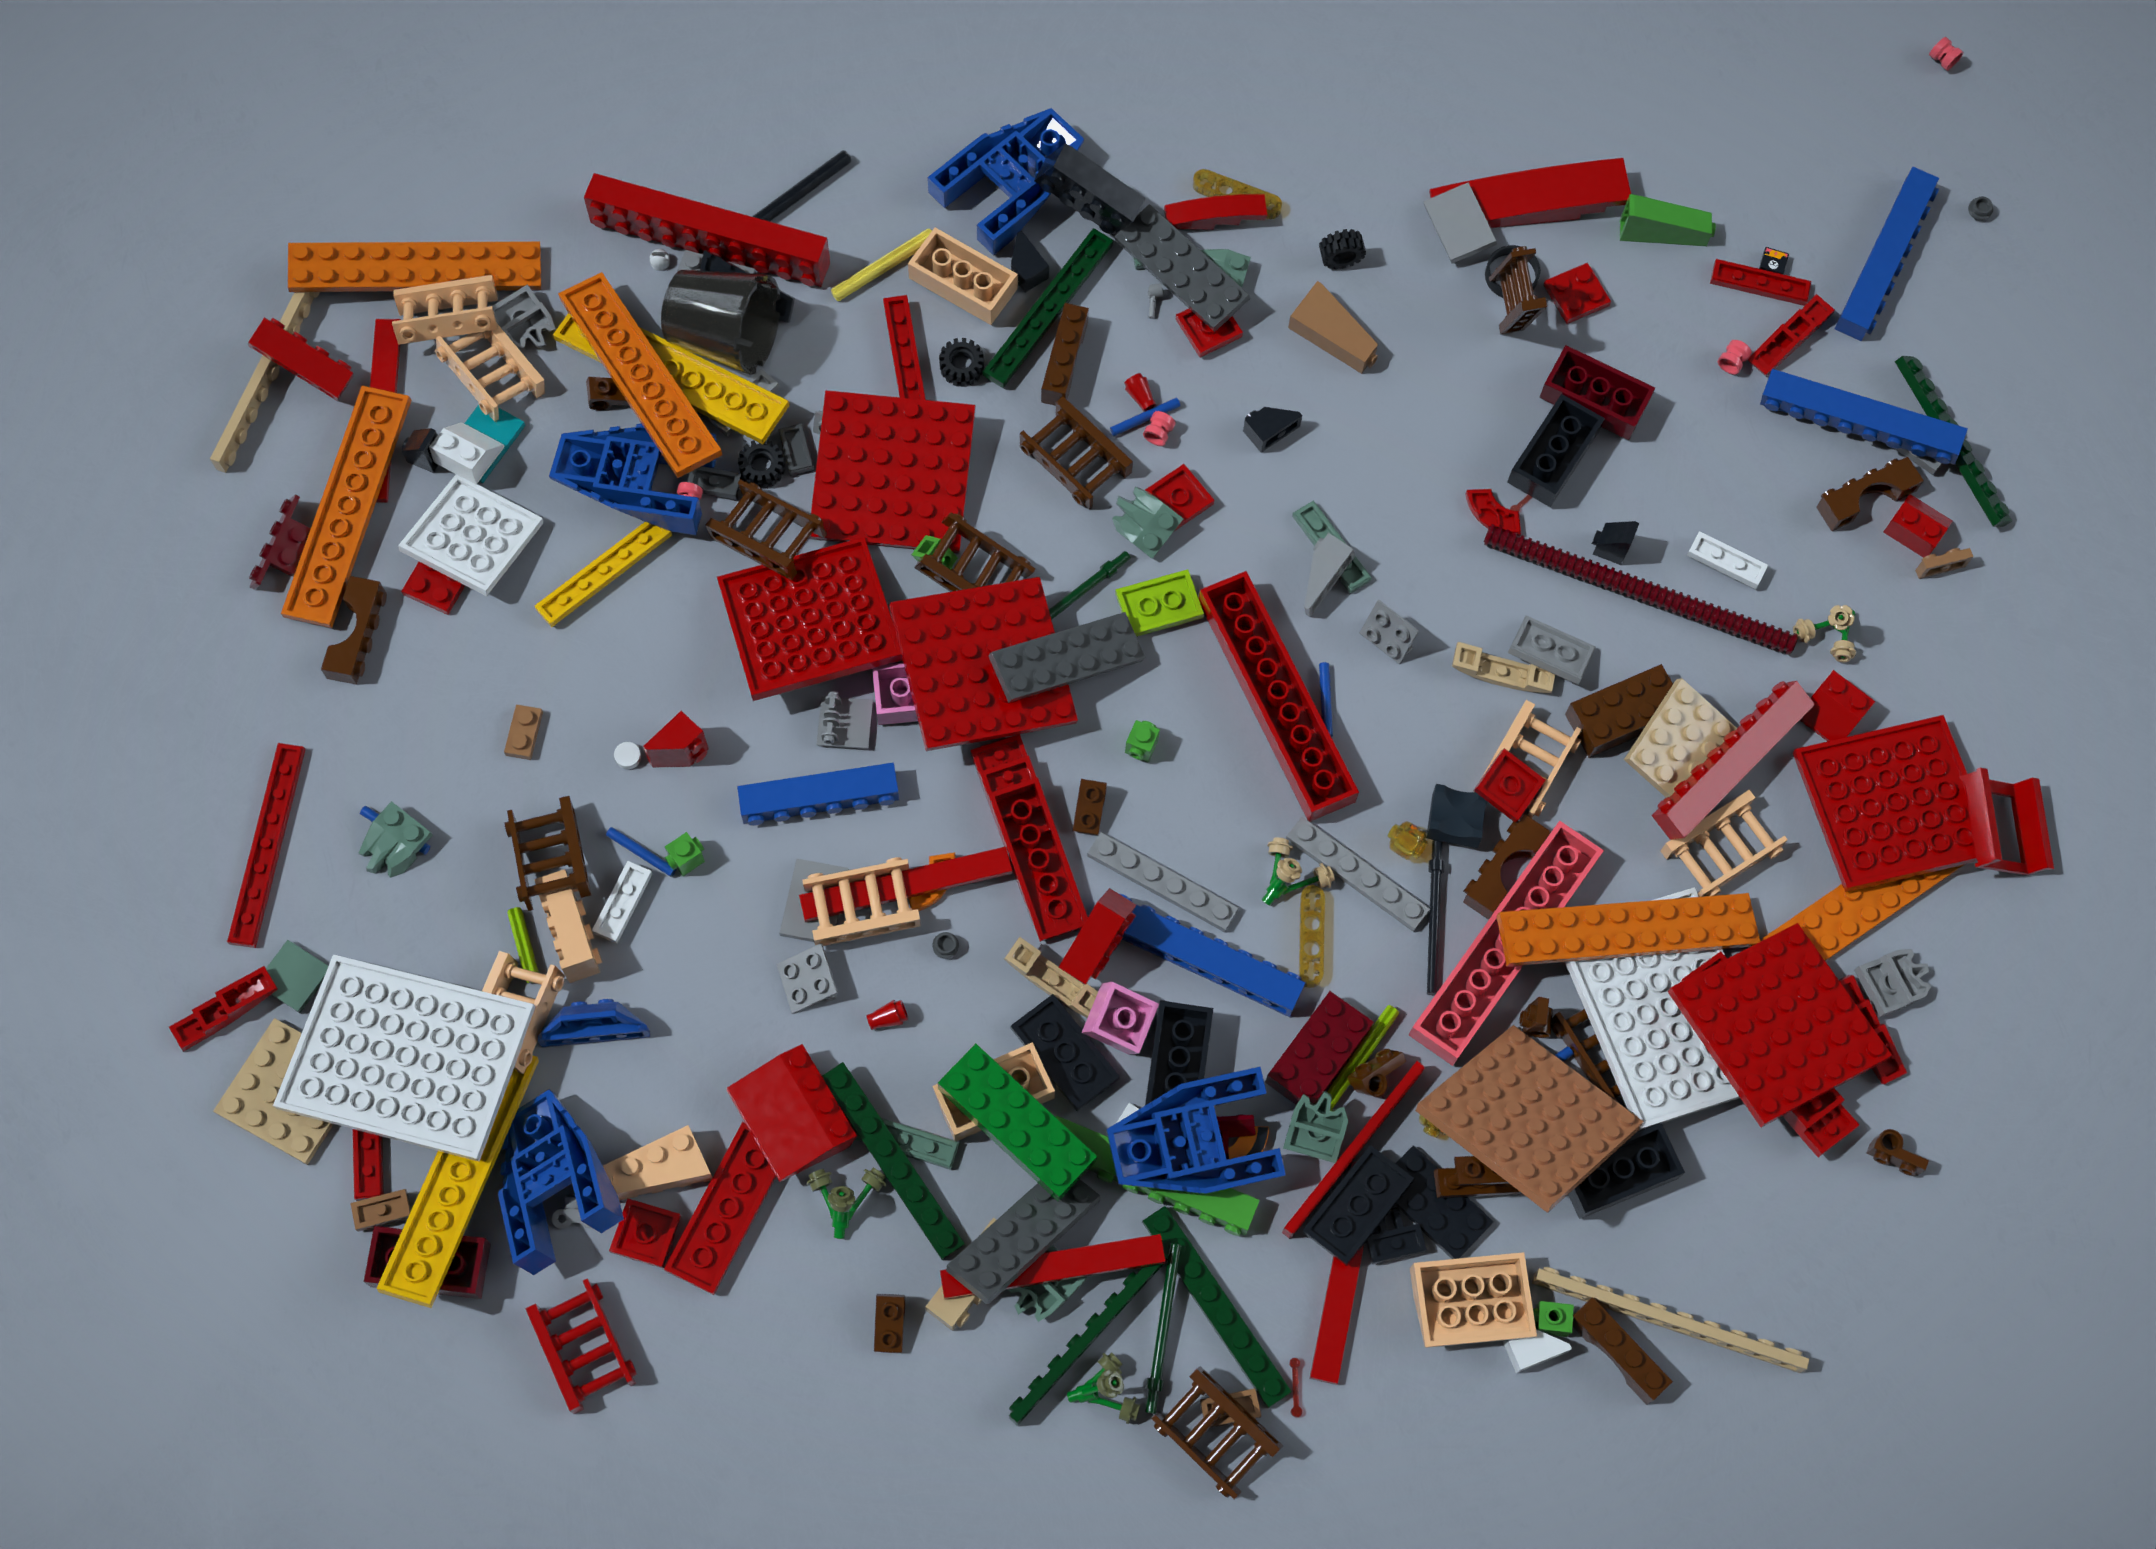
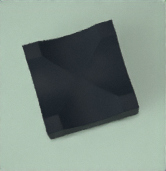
[1426,784,1487,849]

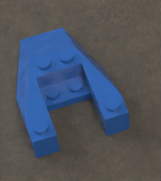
[927,108,1084,256]
[549,423,717,535]
[1106,1067,1286,1194]
[498,1089,624,1275]

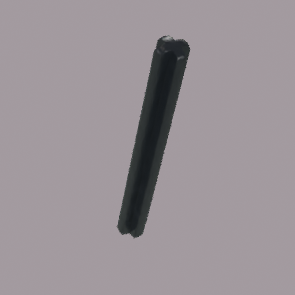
[753,150,851,222]

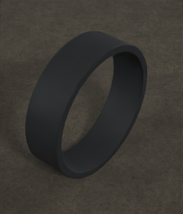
[1485,245,1541,298]

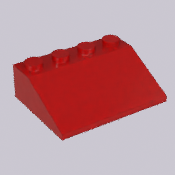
[726,1044,857,1182]

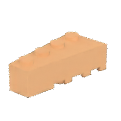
[534,869,602,983]
[603,1125,713,1201]

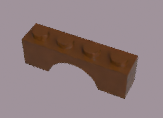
[1041,303,1089,406]
[1816,457,1924,531]
[321,576,387,685]
[1463,814,1551,920]
[1573,1297,1673,1405]

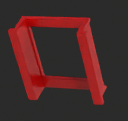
[1958,768,2054,876]

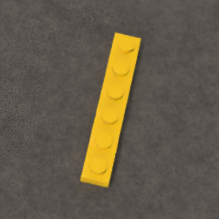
[534,522,672,628]

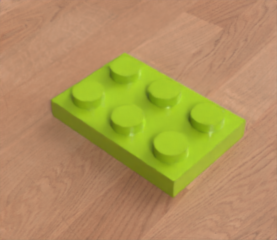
[1115,569,1204,637]

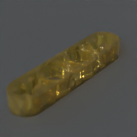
[1192,169,1282,219]
[1298,885,1325,988]

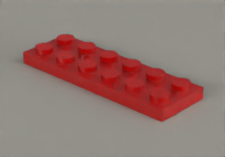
[664,1122,776,1295]

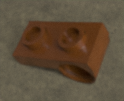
[586,377,630,411]
[1072,779,1107,835]
[1519,997,1553,1038]
[1347,1049,1407,1097]
[1866,1129,1929,1176]
[874,1294,905,1353]

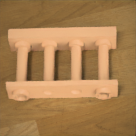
[392,275,498,345]
[435,324,545,422]
[1480,700,1581,818]
[1660,790,1788,897]
[802,857,921,946]
[482,951,565,1074]

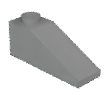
[1304,533,1355,617]

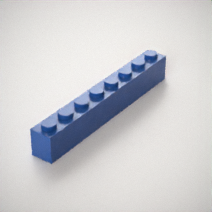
[1834,166,1939,341]
[1760,369,1968,465]
[1120,894,1306,1017]

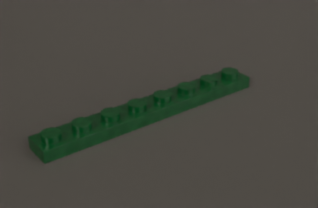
[983,228,1114,388]
[1894,356,2012,527]
[822,1062,965,1260]
[1142,1206,1292,1408]
[1009,1252,1168,1426]

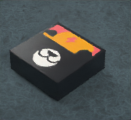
[1759,247,1789,274]

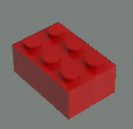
[1058,888,1136,985]

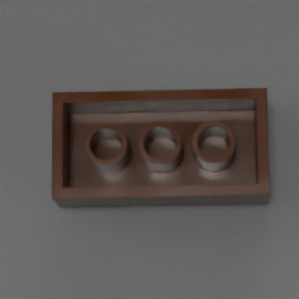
[1565,664,1673,758]

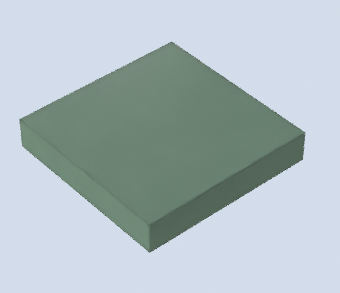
[266,940,328,1013]

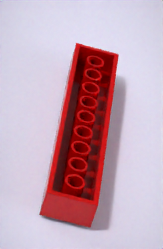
[584,173,831,287]
[1199,571,1359,822]

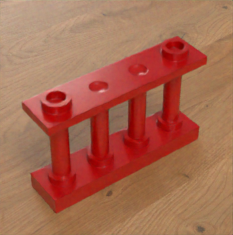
[525,1278,637,1414]

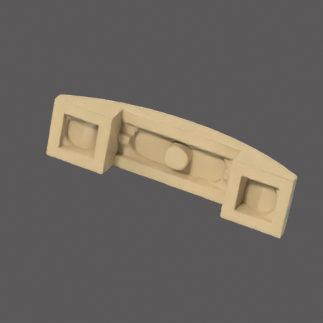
[1452,642,1555,693]
[1004,937,1098,1018]

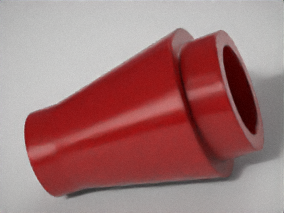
[1124,373,1156,412]
[866,1000,908,1030]

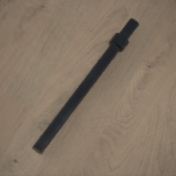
[1427,840,1445,996]

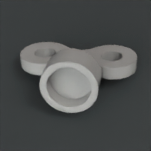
[551,1193,592,1229]

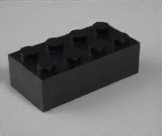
[1034,143,1145,235]
[1507,394,1605,507]
[1145,1000,1214,1105]
[1568,1122,1685,1219]

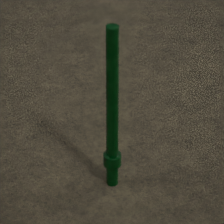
[1049,551,1131,620]
[1145,1243,1181,1414]

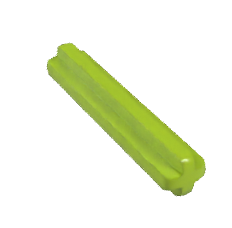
[507,907,539,984]

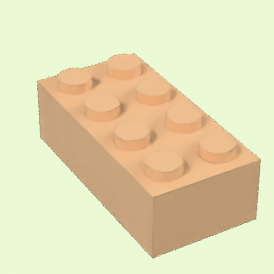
[908,227,1018,325]

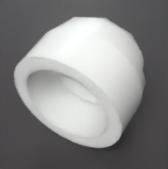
[650,249,670,271]

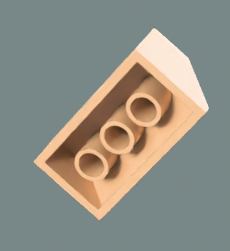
[932,1042,1055,1142]

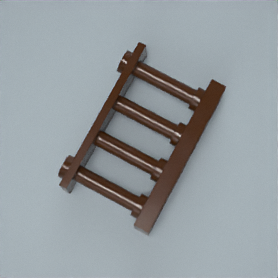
[1489,246,1547,334]
[1020,396,1133,510]
[705,479,827,580]
[914,512,1035,592]
[504,796,591,911]
[1551,1009,1621,1102]
[1434,1156,1522,1198]
[1151,1366,1283,1499]

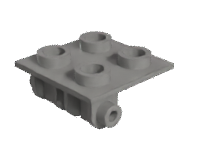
[1359,600,1419,664]
[817,692,873,749]
[777,943,838,1014]

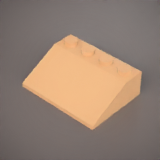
[1410,1252,1537,1348]

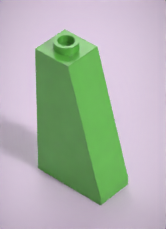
[1620,194,1716,246]

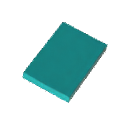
[464,404,526,484]

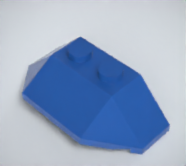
[538,999,650,1048]

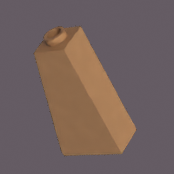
[1288,281,1378,374]

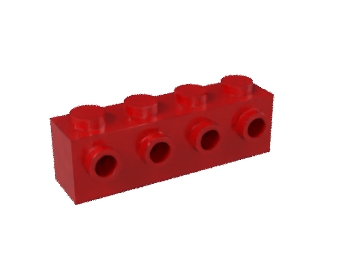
[248,317,354,401]

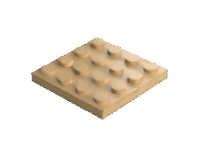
[1624,678,1737,818]
[213,1018,334,1165]

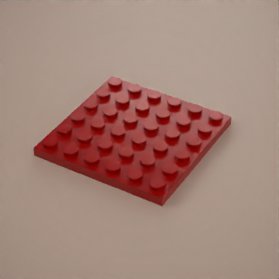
[809,390,976,554]
[717,537,903,701]
[889,577,1078,751]
[1793,715,1978,892]
[1668,923,1892,1128]

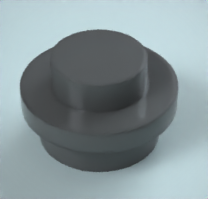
[1968,196,1993,220]
[932,932,959,959]

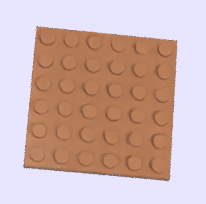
[1415,1025,1643,1213]

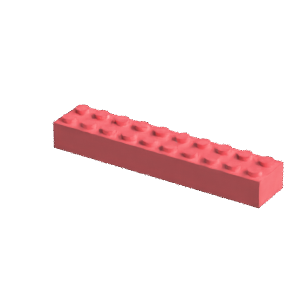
[1409,821,1604,1066]

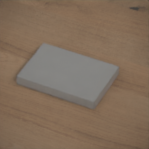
[1423,182,1497,264]
[1508,615,1596,685]
[779,859,849,945]

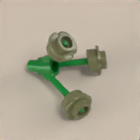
[807,1167,886,1239]
[1067,1352,1140,1424]

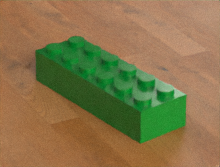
[938,1043,1097,1202]

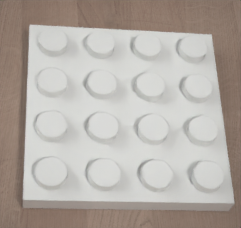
[398,474,543,596]

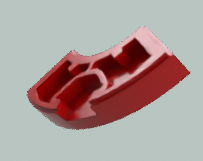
[1465,489,1521,536]

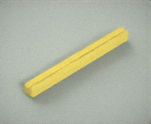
[831,229,932,301]

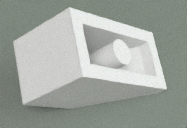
[1503,1329,1572,1373]

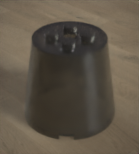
[661,269,780,375]

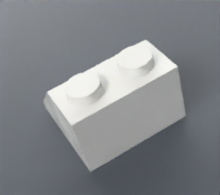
[429,422,504,484]

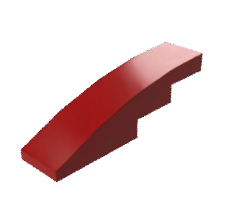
[1164,194,1267,230]
[1748,294,1835,376]
[169,966,278,1052]
[1839,975,1907,1084]

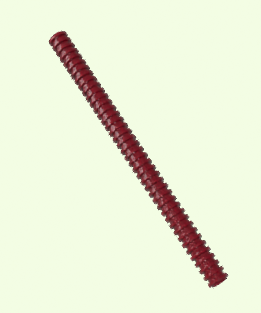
[1484,524,1798,655]

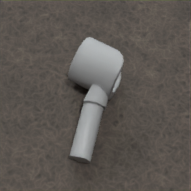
[1148,283,1163,319]

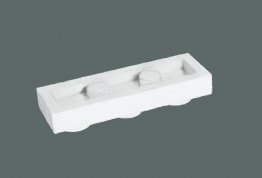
[1687,531,1768,589]
[592,861,653,944]

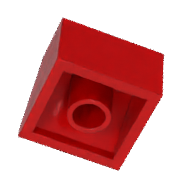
[1883,494,1953,558]
[1800,670,1876,741]
[643,711,709,768]

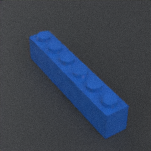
[737,762,899,826]

